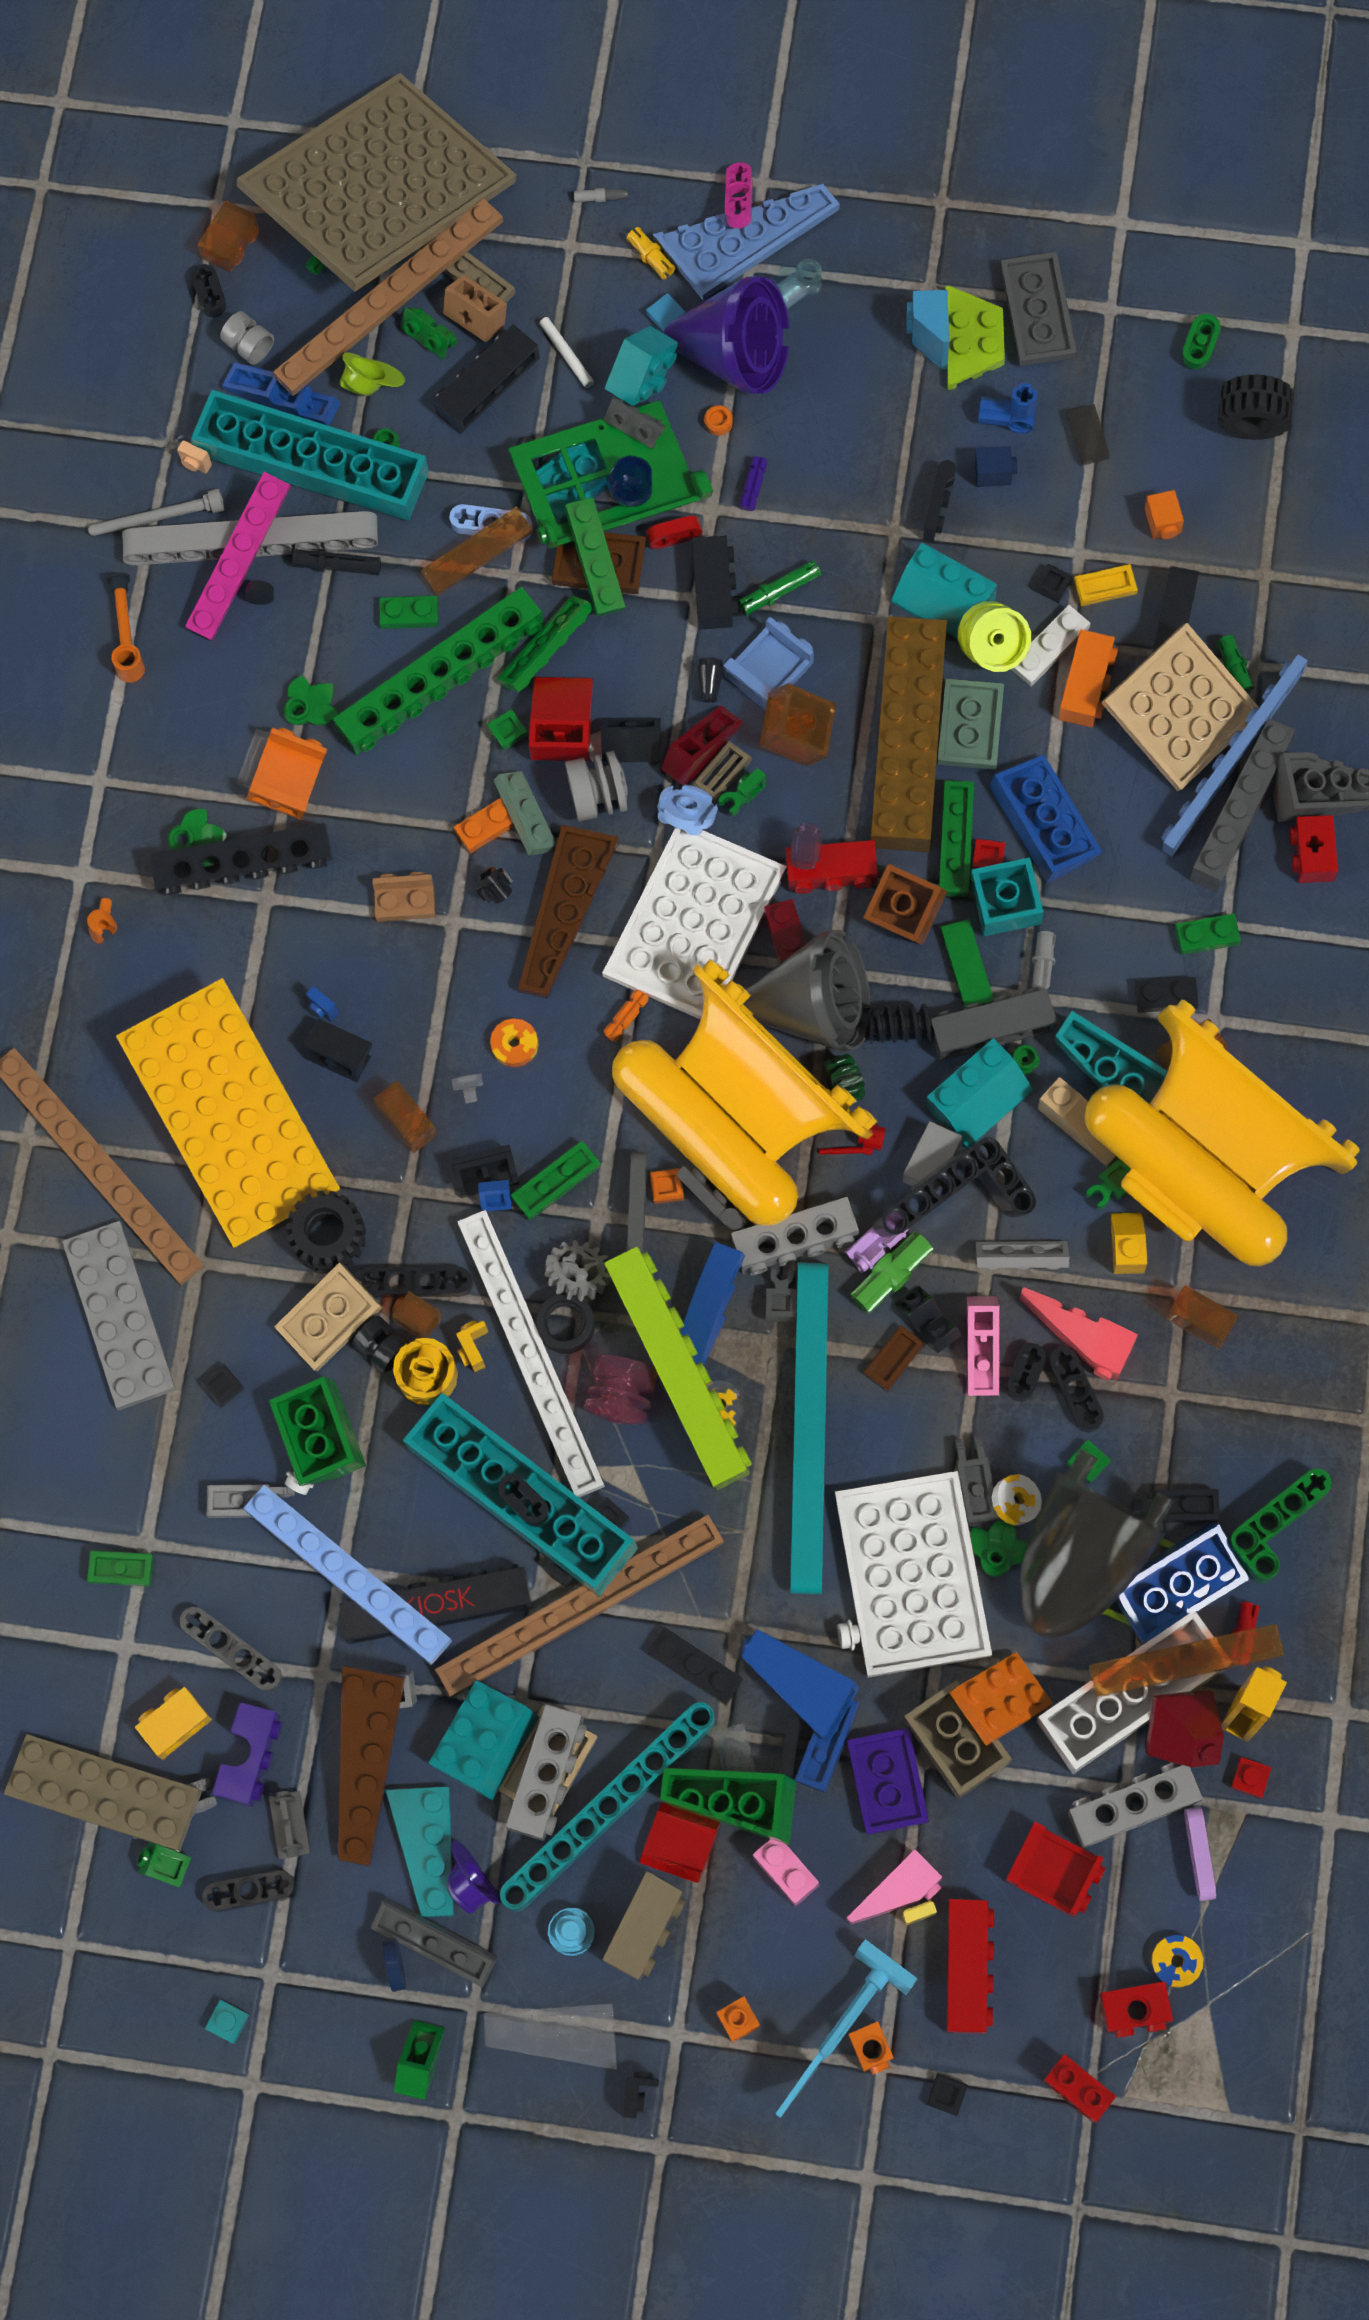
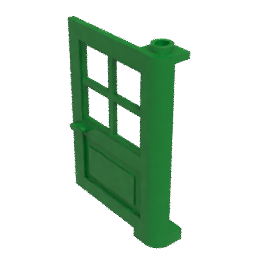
[508,400,713,549]

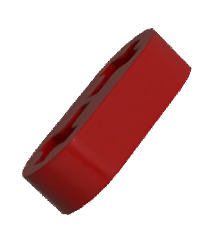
[646,516,703,549]

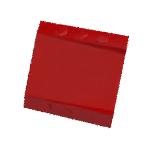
[639,1803,720,1883]

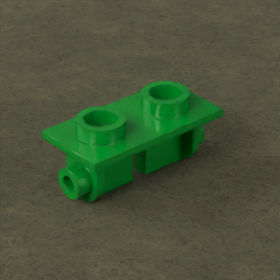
[400,307,458,360]

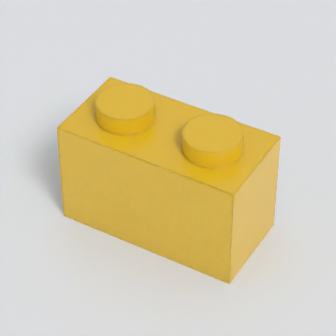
[135,1687,212,1760]

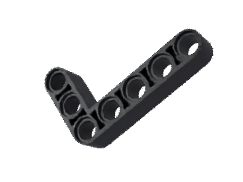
[873,1137,1036,1237]

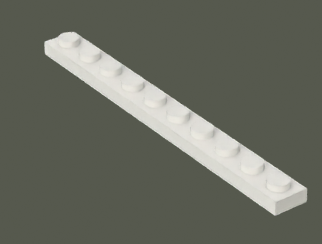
[458,1210,605,1497]

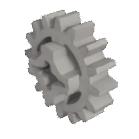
[544,1240,611,1301]

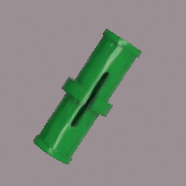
[1216,635,1255,693]

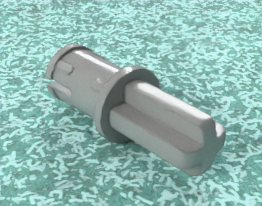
[1032,931,1056,990]

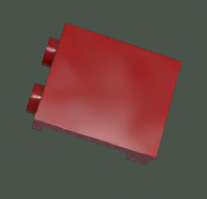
[1005,1821,1106,1918]

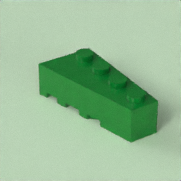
[660,1768,796,1845]

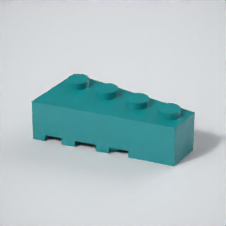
[1055,1011,1168,1103]

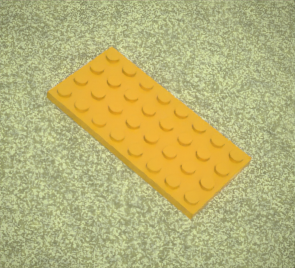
[116,978,340,1248]

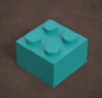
[604,326,678,406]
[970,857,1044,937]

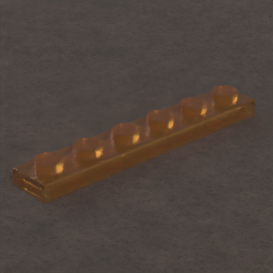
[1089,1624,1284,1698]

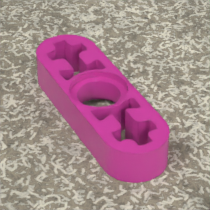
[725,162,753,228]

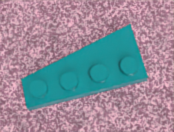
[386,1787,454,1918]

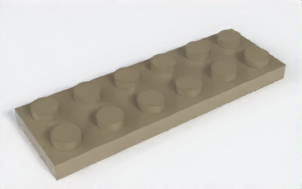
[4,1734,202,1852]

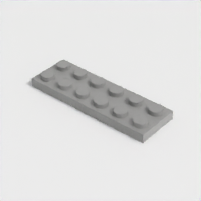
[62,1221,176,1411]

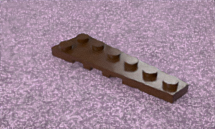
[518,825,619,999]
[338,1665,406,1866]

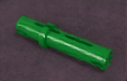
[737,560,821,617]

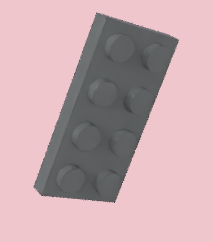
[1000,252,1077,366]

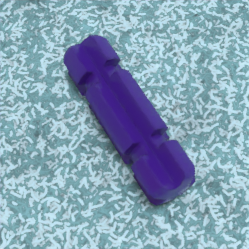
[740,456,767,511]

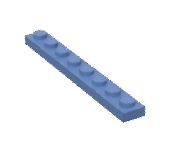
[1161,654,1308,857]

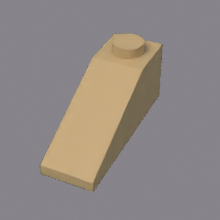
[1038,1077,1116,1167]

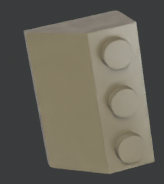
[602,1871,686,1982]

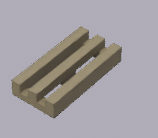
[692,741,752,804]

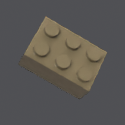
[903,1680,1012,1800]

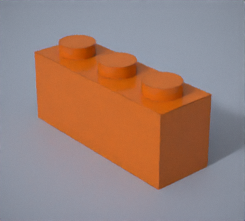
[1058,629,1118,728]

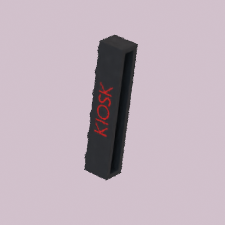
[339,1564,533,1645]

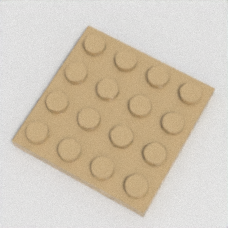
[1101,623,1259,791]

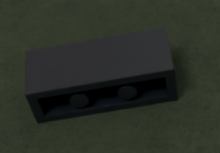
[692,535,738,630]

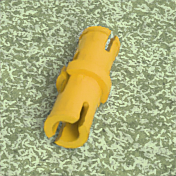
[626,227,675,280]

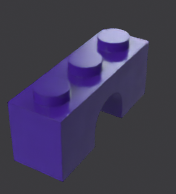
[212,1702,283,1808]

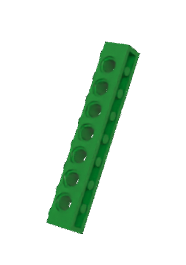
[333,586,544,756]

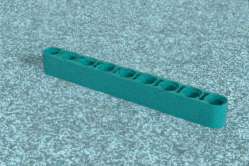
[500,1702,715,1912]

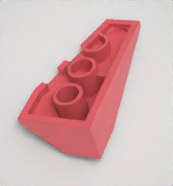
[1019,1287,1138,1381]

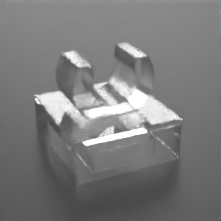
[451,1072,484,1104]

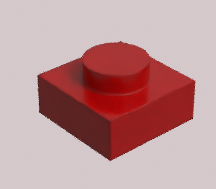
[972,839,1006,869]
[1231,1757,1272,1799]

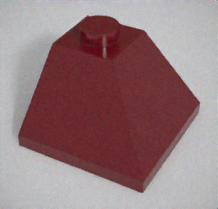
[1145,1690,1224,1768]

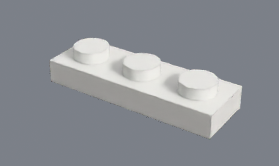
[1010,605,1091,687]

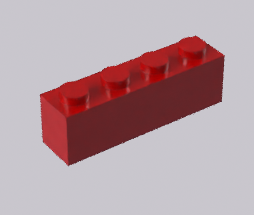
[946,1899,994,2034]

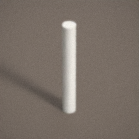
[539,317,594,388]

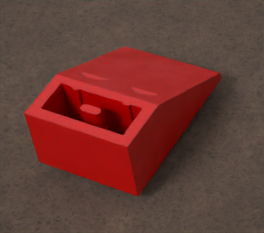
[529,677,593,761]

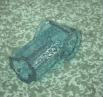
[777,259,823,310]

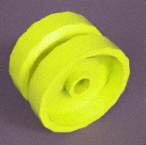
[958,601,1031,672]

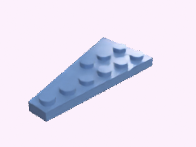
[653,184,840,300]

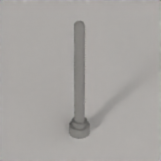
[88,488,225,536]

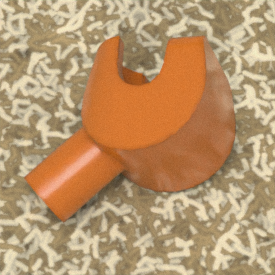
[87,898,118,944]

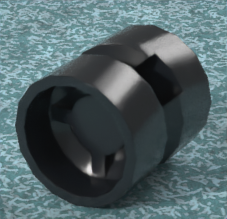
[352,1315,409,1373]

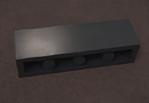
[434,324,540,434]

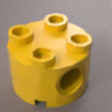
[393,1338,458,1406]

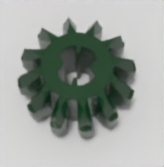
[822,1054,866,1105]

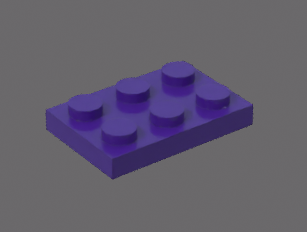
[847,1728,929,1836]

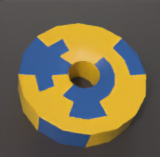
[1151,1935,1204,1988]

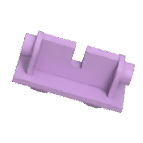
[846,1215,909,1273]

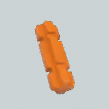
[603,989,649,1042]

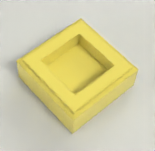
[902,1901,937,1925]

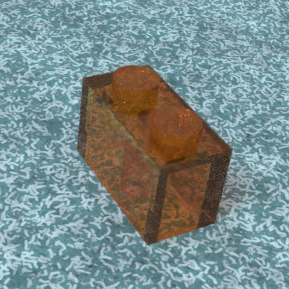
[197,200,259,273]
[373,1081,437,1153]
[1166,1285,1239,1350]

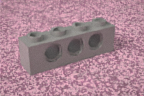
[731,1197,859,1275]
[505,1704,587,1841]
[1068,1763,1203,1849]

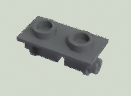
[603,398,666,449]
[269,1791,311,1860]

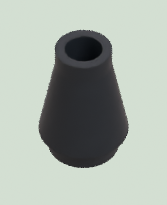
[695,658,724,703]

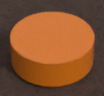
[704,405,733,436]

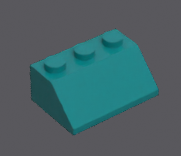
[891,543,997,640]
[926,1038,1033,1148]

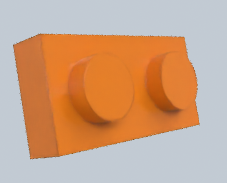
[454,798,515,854]

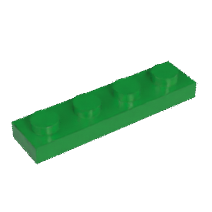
[564,498,626,617]
[497,595,594,693]
[939,780,974,897]

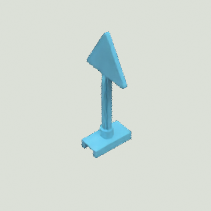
[776,1939,918,2118]

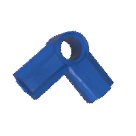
[978,383,1038,434]

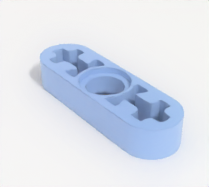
[449,504,533,542]

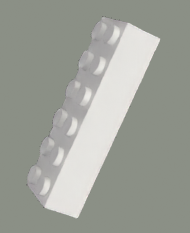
[1036,1610,1232,1774]

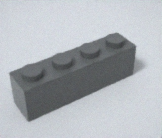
[930,988,1057,1061]

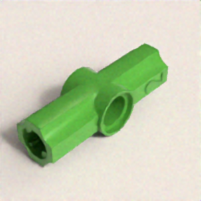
[850,1231,933,1314]

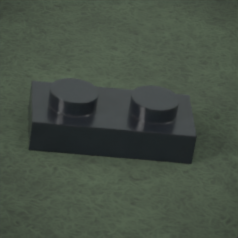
[1135,977,1199,1013]

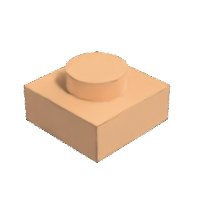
[177,440,212,474]

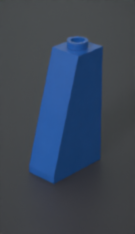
[741,1629,859,1743]

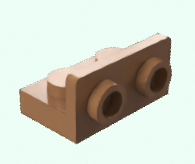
[372,872,436,922]

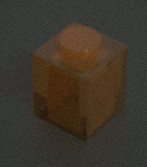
[392,1291,442,1338]

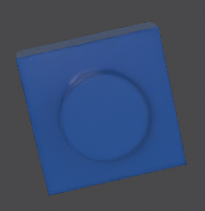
[305,986,339,1022]
[478,1180,512,1212]

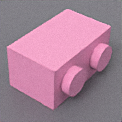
[753,1839,819,1907]

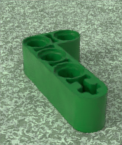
[1229,1468,1332,1584]

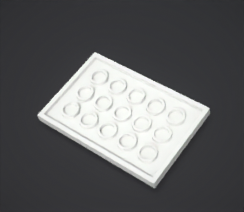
[602,827,787,1020]
[835,1471,992,1678]

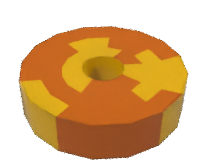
[490,1018,539,1067]

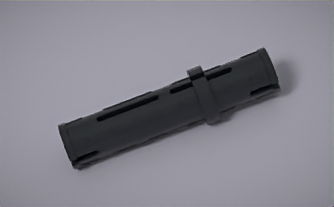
[293,548,381,576]

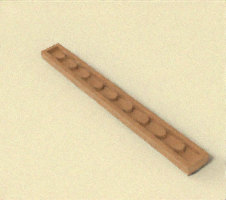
[273,198,503,396]
[0,1048,204,1286]
[435,1515,724,1698]

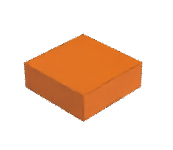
[650,1168,684,1204]

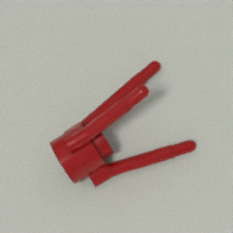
[818,1123,886,1156]

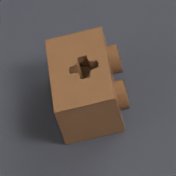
[443,275,507,342]

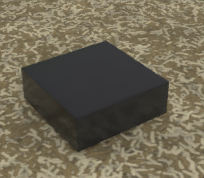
[1033,563,1073,604]
[200,1364,245,1408]
[926,2073,968,2116]

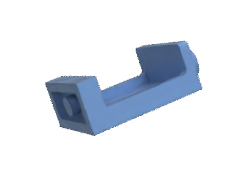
[723,617,814,712]

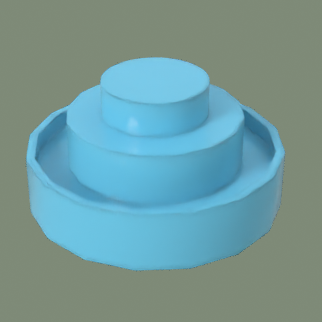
[548,1908,595,1956]

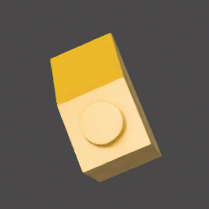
[1111,1213,1147,1274]

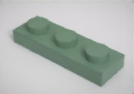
[493,771,557,856]

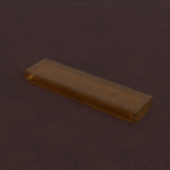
[421,506,533,596]

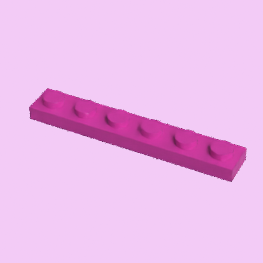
[185,472,291,641]

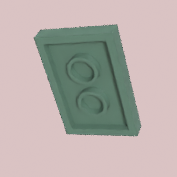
[937,679,1004,770]

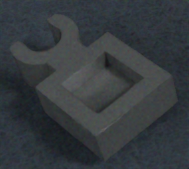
[766,1269,797,1322]

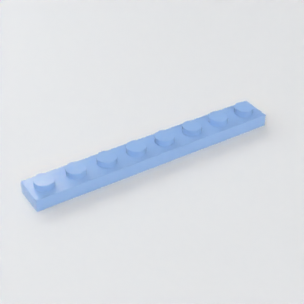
[244,1485,452,1665]

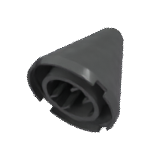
[743,930,871,1051]

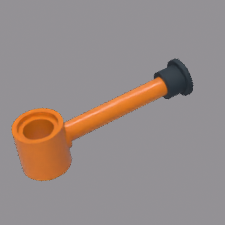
[107,572,145,683]

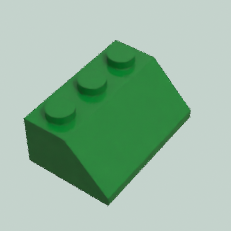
[269,1376,366,1486]

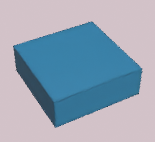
[646,293,686,333]

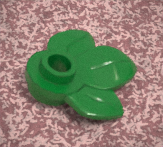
[284,675,338,726]
[168,809,227,868]
[970,1519,1031,1577]

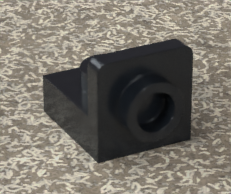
[623,2071,660,2119]

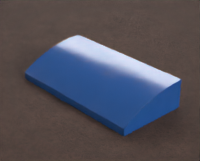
[989,754,1102,883]
[1107,1523,1249,1643]

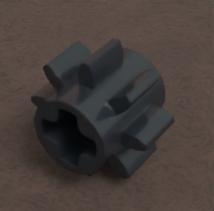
[476,867,514,904]

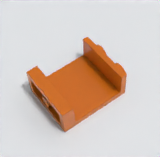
[246,728,327,820]

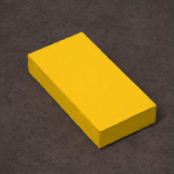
[1073,564,1138,607]

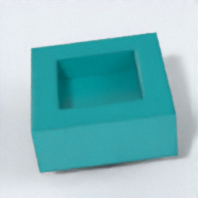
[205,2000,250,2044]

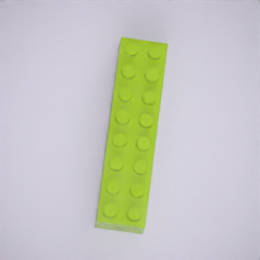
[604,1246,753,1490]

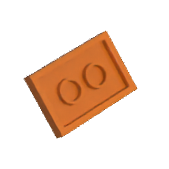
[950,1652,1053,1746]

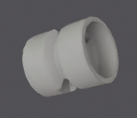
[220,311,275,365]

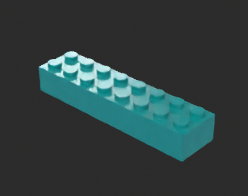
[191,390,429,521]
[403,1393,638,1597]

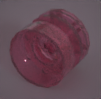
[583,1355,658,1425]

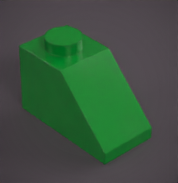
[394,2020,445,2100]

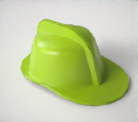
[340,352,405,396]

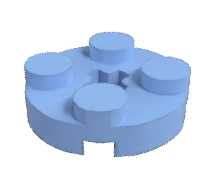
[657,785,718,835]

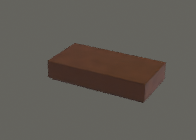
[863,1325,925,1393]

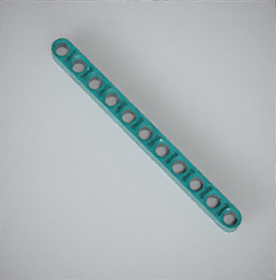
[791,1262,829,1595]

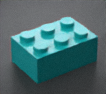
[428,1680,539,1800]

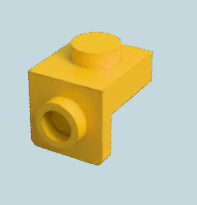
[456,1321,488,1372]

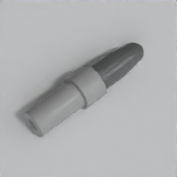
[574,188,628,203]

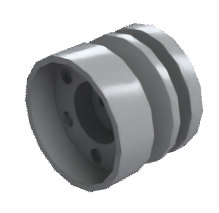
[564,751,628,822]

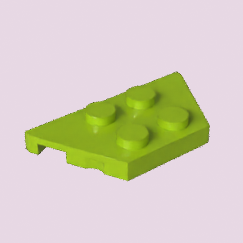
[945,286,1005,390]

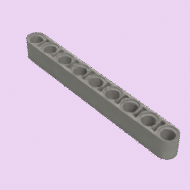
[122,511,378,565]

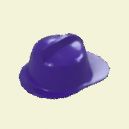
[448,1840,501,1914]

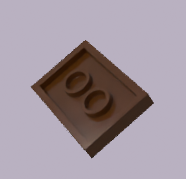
[552,532,647,595]

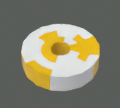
[992,1474,1042,1526]

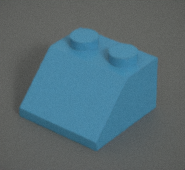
[906,290,949,369]

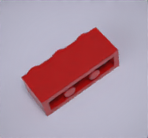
[786,840,878,894]

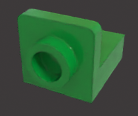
[137,1843,191,1888]

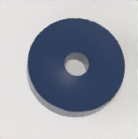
[383,1938,406,1992]

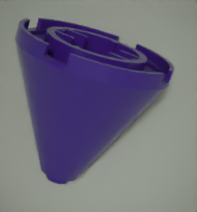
[663,276,790,394]

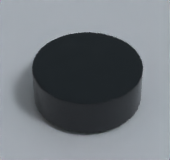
[245,580,274,605]

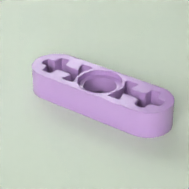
[1184,1806,1216,1901]

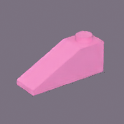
[967,1296,999,1396]
[847,1849,942,1925]

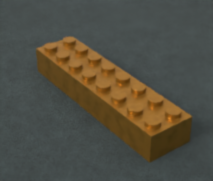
[871,616,947,852]

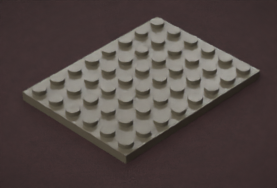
[236,73,517,292]

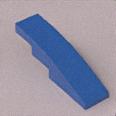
[222,363,340,426]
[681,1242,745,1365]

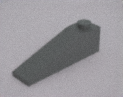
[1272,752,1369,822]

